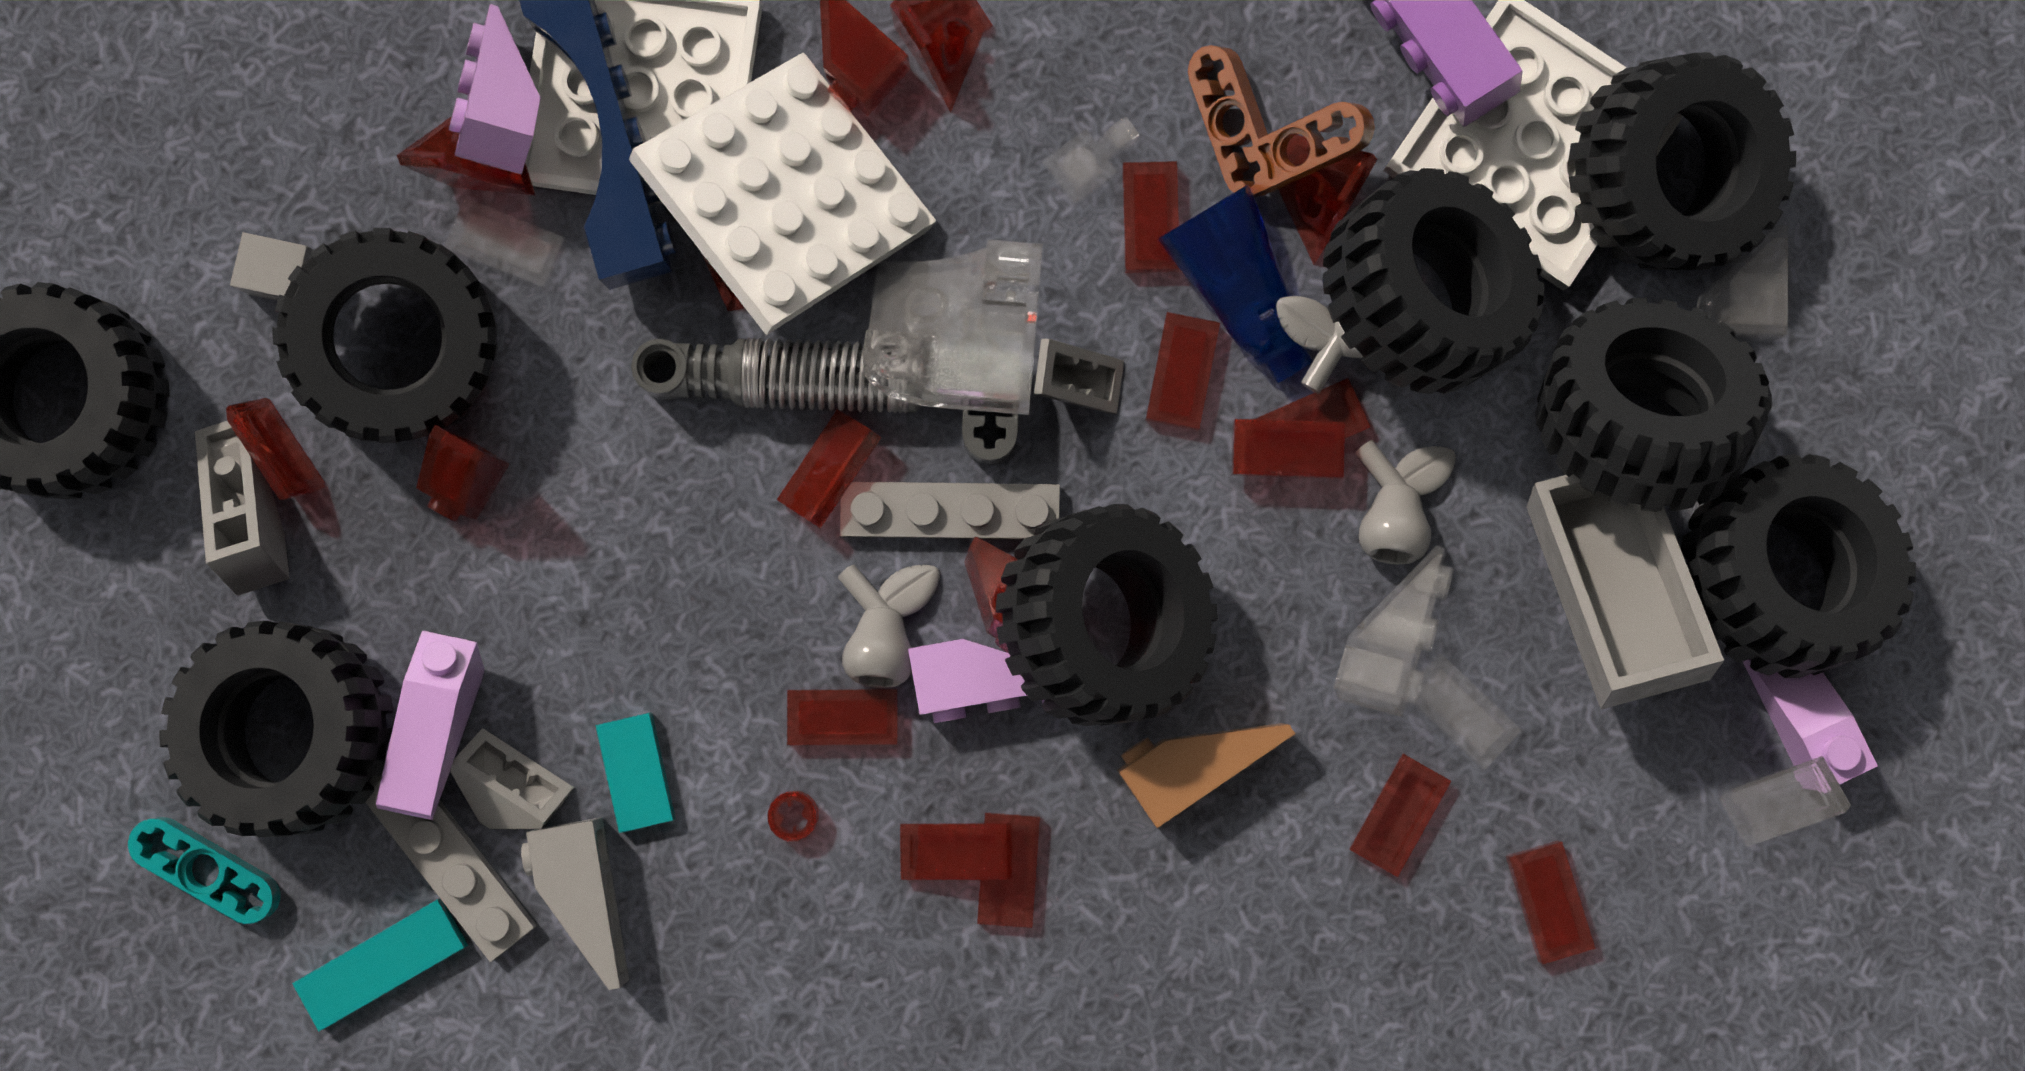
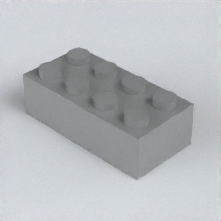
[1526,474,1724,710]

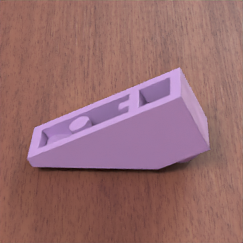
[376,631,484,820]
[1743,659,1878,790]

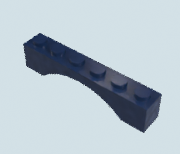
[519,0,677,290]

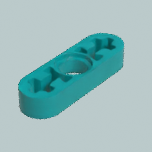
[128,817,281,924]

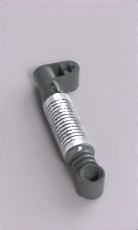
[631,337,1020,465]

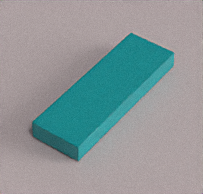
[292,898,469,1032]

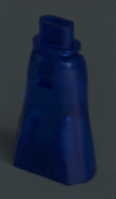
[1157,184,1313,383]

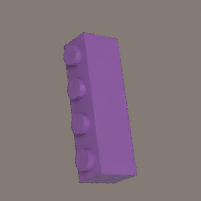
[1370,0,1523,127]

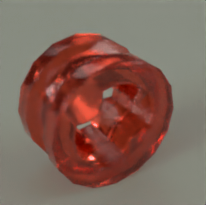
[768,791,819,841]

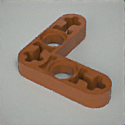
[1188,45,1375,197]

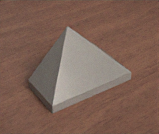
[1034,339,1124,414]
[450,728,574,829]

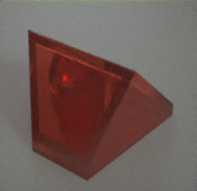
[890,0,993,113]
[397,116,536,196]
[1278,135,1378,265]

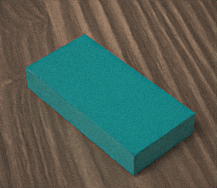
[595,712,676,833]

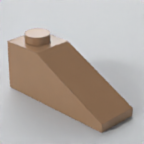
[1117,723,1295,828]

